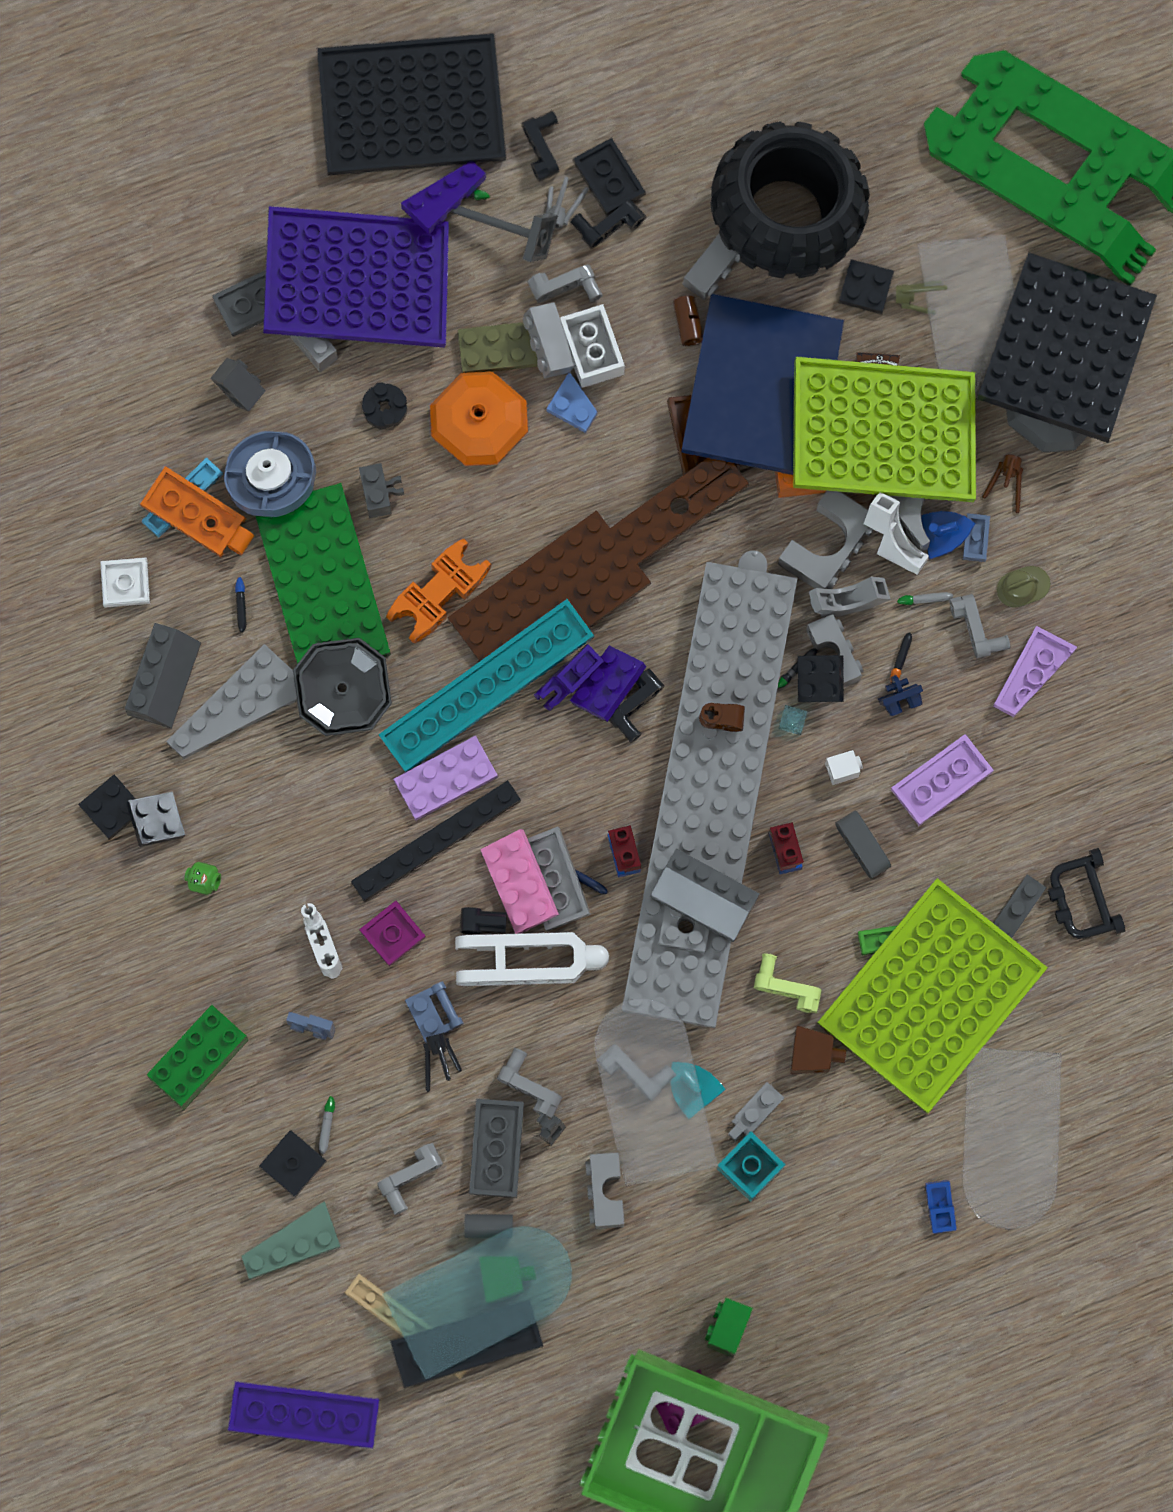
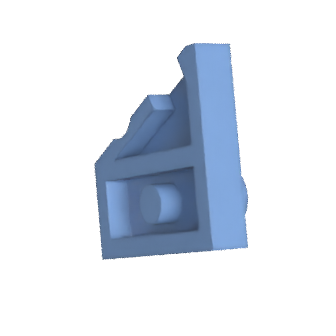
[547,373,597,433]

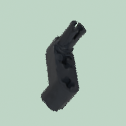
[521,110,560,182]
[570,200,646,249]
[609,668,665,743]

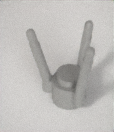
[545,177,589,228]

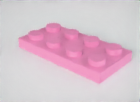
[480,829,559,934]

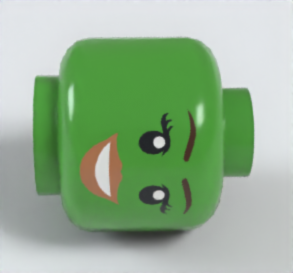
[184,862,221,895]

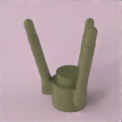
[896,281,948,315]

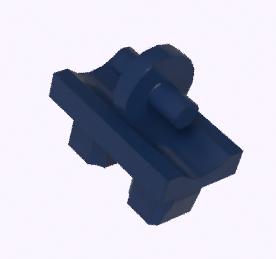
[878,675,923,716]

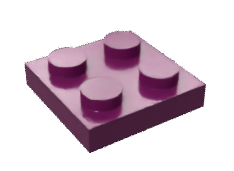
[359,900,426,967]

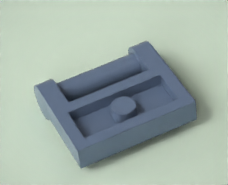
[405,982,464,1043]

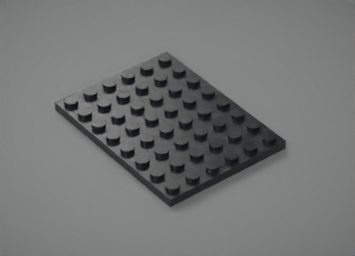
[317,33,506,176]
[977,252,1157,443]

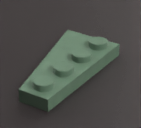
[242,1201,341,1280]

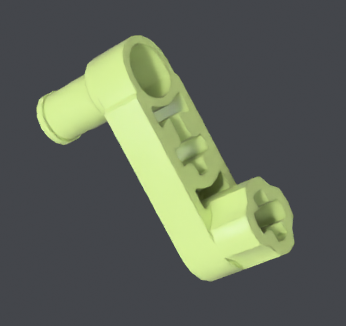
[753,953,822,1013]

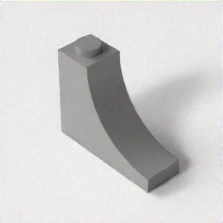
[889,496,930,552]

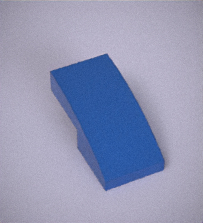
[925,1180,957,1233]

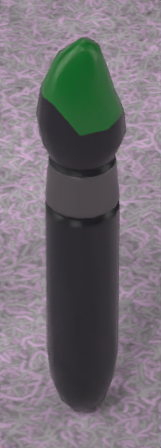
[778,648,818,688]

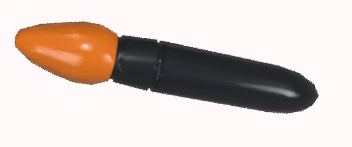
[890,632,912,684]

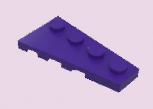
[401,162,486,235]

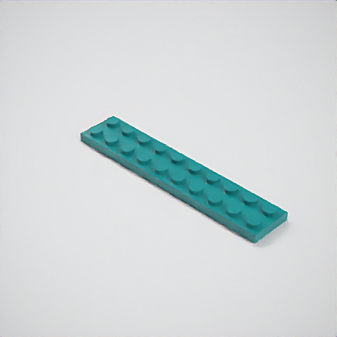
[378,599,595,772]

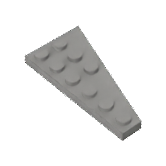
[166,644,297,759]

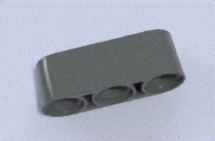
[835,810,891,879]

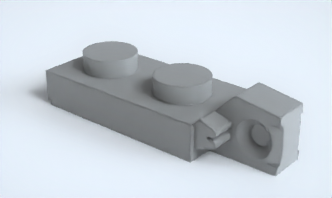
[728,1082,784,1141]

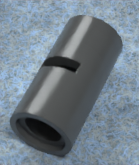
[464,1214,513,1239]

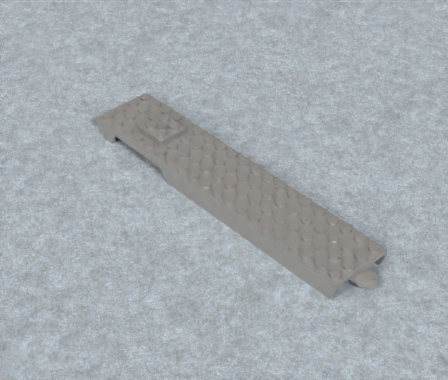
[622,550,797,1029]

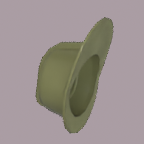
[997,566,1051,608]

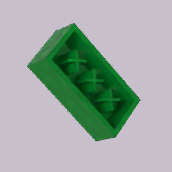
[146,1005,249,1110]

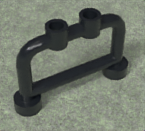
[1047,848,1126,939]

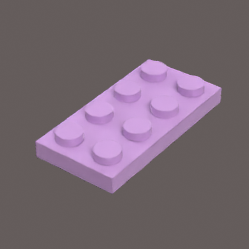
[891,734,994,826]
[393,736,498,821]

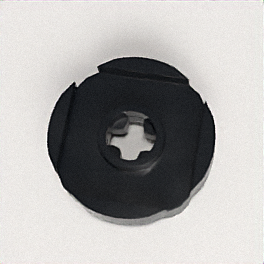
[362,382,407,429]

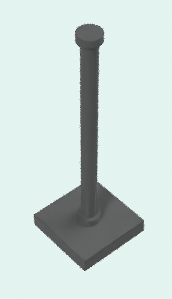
[450,206,558,262]

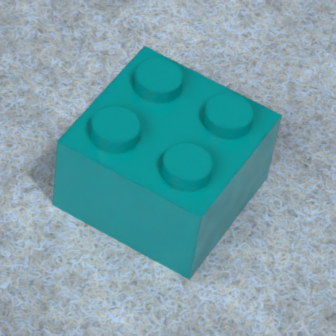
[717,1131,786,1202]

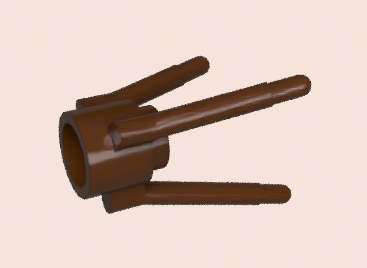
[982,454,1023,513]

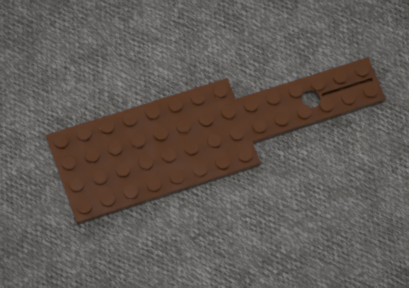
[447,458,749,662]

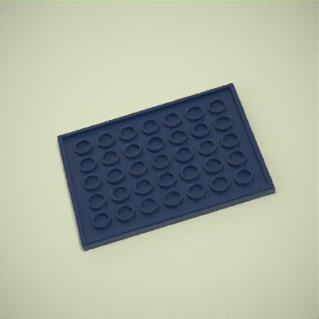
[681,293,844,475]

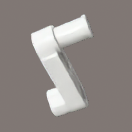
[301,903,343,979]

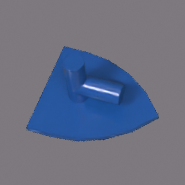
[921,511,976,559]

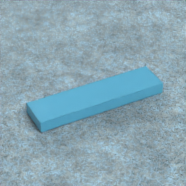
[142,457,223,538]

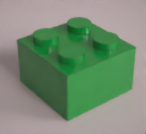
[704,1298,753,1358]

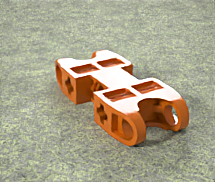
[386,539,492,643]

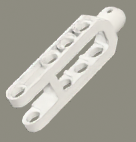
[455,932,609,986]

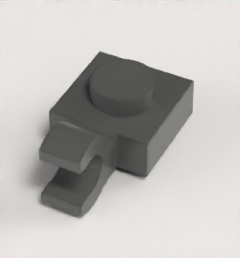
[536,1113,566,1146]

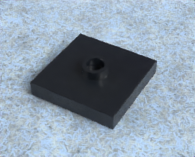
[259,1130,327,1198]

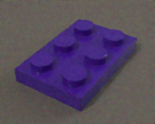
[570,645,647,722]

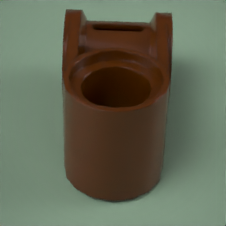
[699,703,745,732]

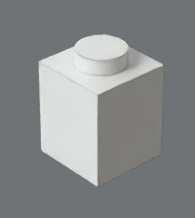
[825,750,863,785]

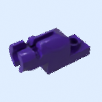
[534,644,604,711]

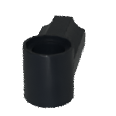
[460,907,507,935]

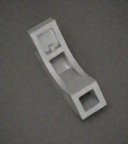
[809,577,891,618]

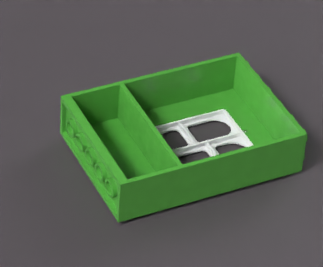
[580,1349,830,1512]

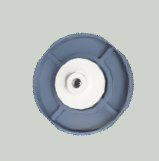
[224,431,316,517]

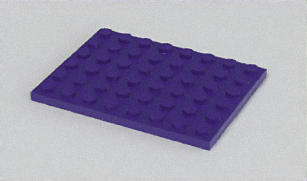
[263,206,449,348]

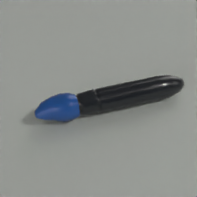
[235,577,247,633]

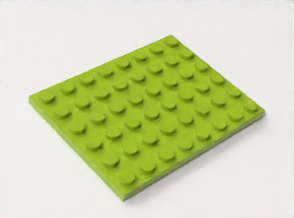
[793,357,976,503]
[817,878,1048,1114]

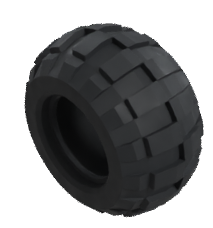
[710,121,870,279]

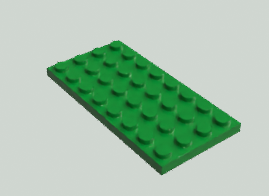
[255,483,391,664]

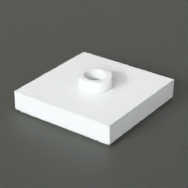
[100,557,150,608]

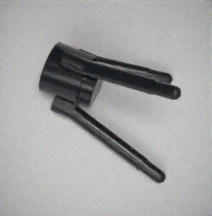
[423,1033,462,1092]

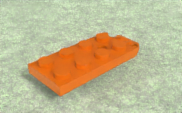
[140,466,254,557]

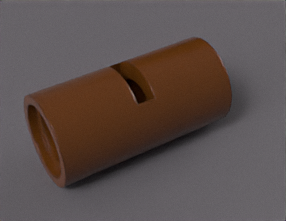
[673,296,703,346]

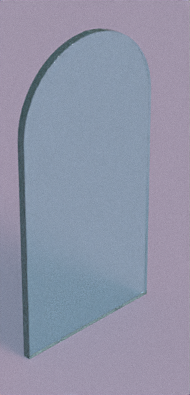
[382,1226,572,1380]

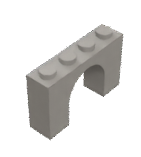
[778,491,874,589]

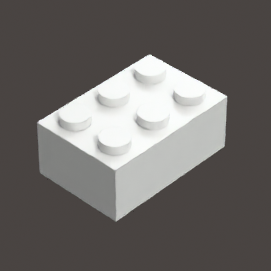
[560,304,625,388]

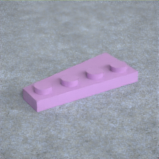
[993,626,1077,717]

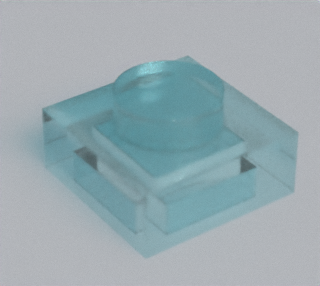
[779,705,808,735]

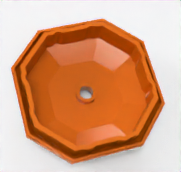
[430,372,528,466]

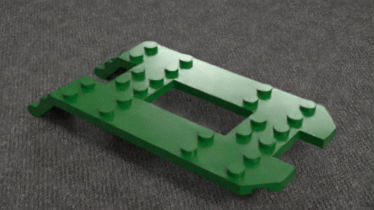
[924,50,1173,286]

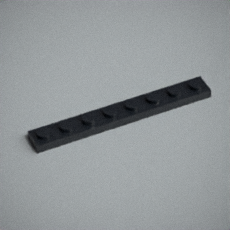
[351,780,521,902]

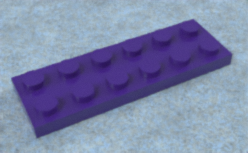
[228,1382,380,1449]

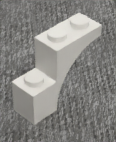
[864,492,929,575]

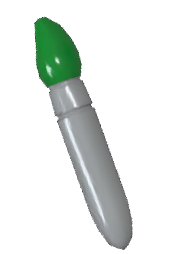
[897,592,953,605]
[319,1096,335,1154]

